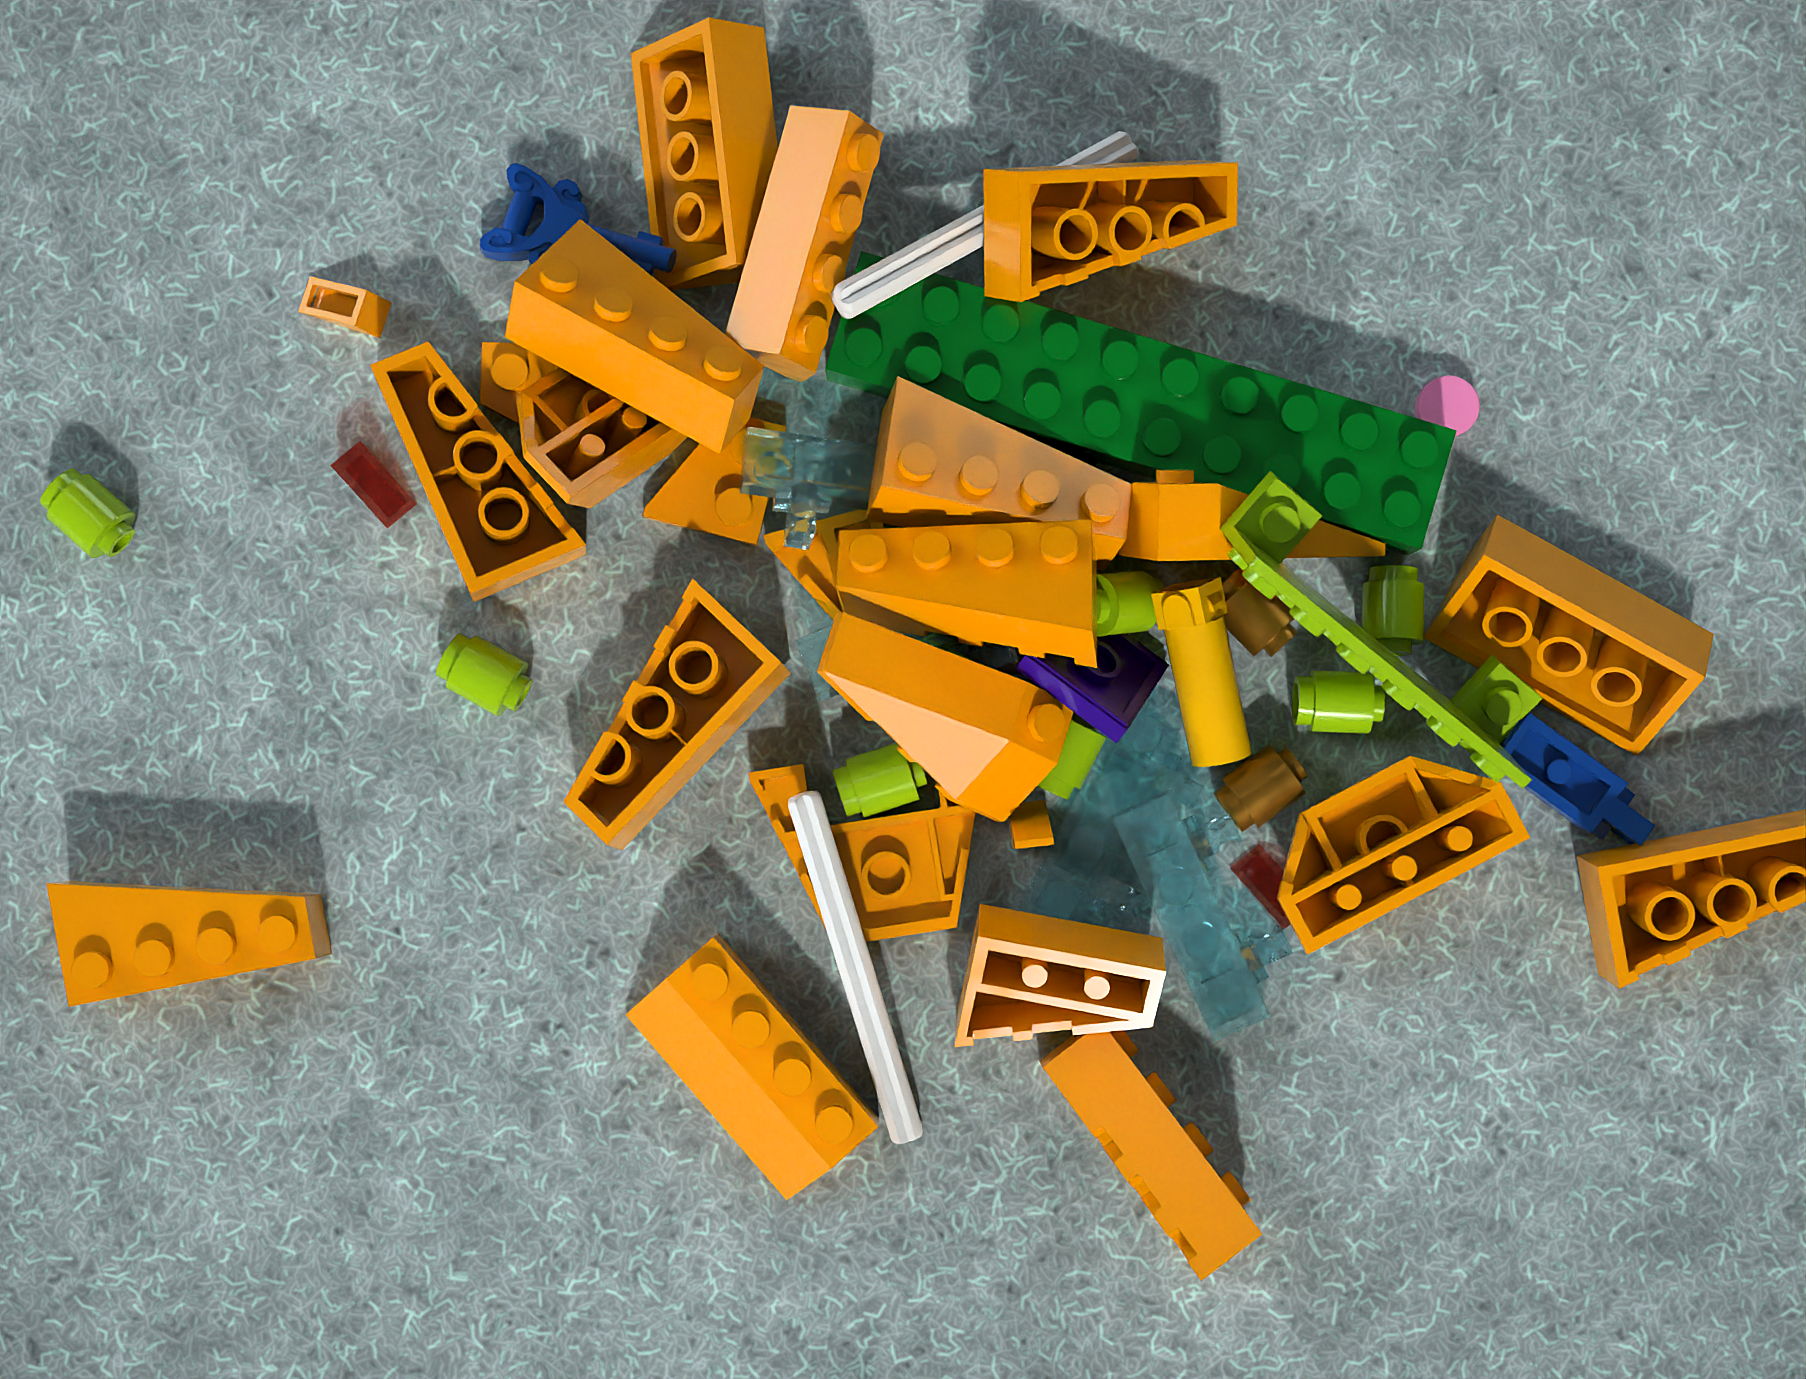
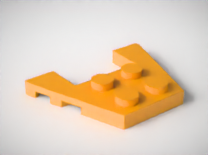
[748,764,976,942]

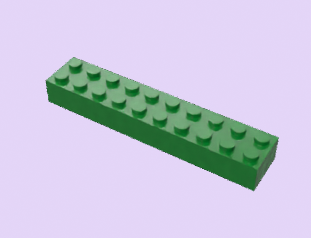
[825,251,1457,556]

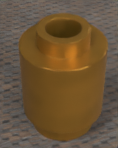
[1222,568,1298,657]
[1213,745,1308,833]

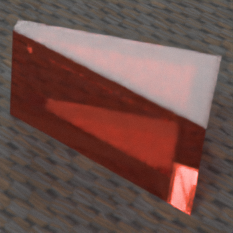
[330,441,417,529]
[1230,844,1291,929]

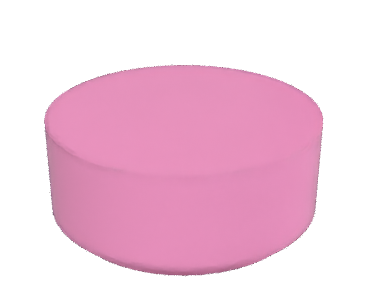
[1415,375,1480,437]

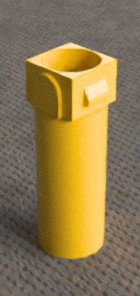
[1151,577,1252,767]

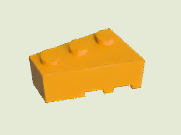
[954,904,1166,1047]

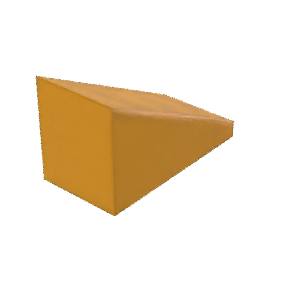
[298,276,392,338]
[1009,800,1054,849]

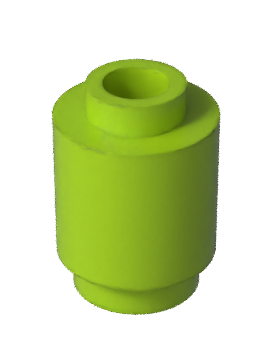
[40,468,135,558]
[1362,565,1425,657]
[1097,570,1165,636]
[436,633,533,717]
[1292,670,1385,734]
[1037,712,1107,800]
[832,743,927,818]

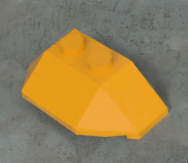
[517,367,687,509]
[1277,755,1531,954]

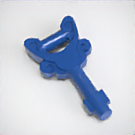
[480,163,677,276]

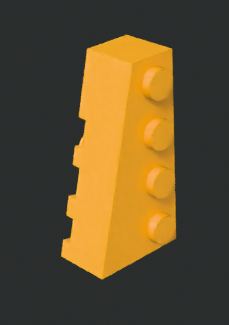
[983,160,1238,302]
[505,219,764,454]
[370,342,586,602]
[866,376,1132,571]
[836,519,1097,668]
[563,578,791,851]
[1576,809,1806,989]
[46,881,332,1007]
[1039,1030,1262,1281]

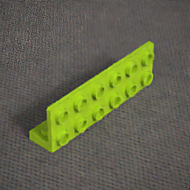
[1220,471,1542,789]

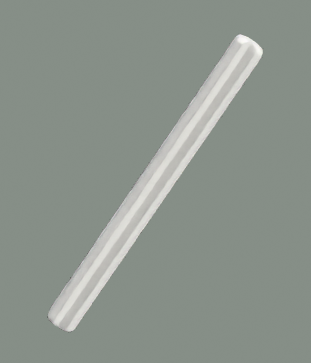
[830,131,1138,319]
[788,790,923,1144]

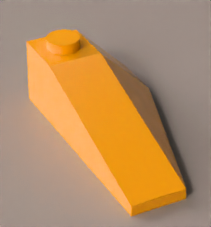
[1116,470,1385,561]
[817,612,1073,822]

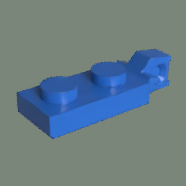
[1501,712,1655,846]

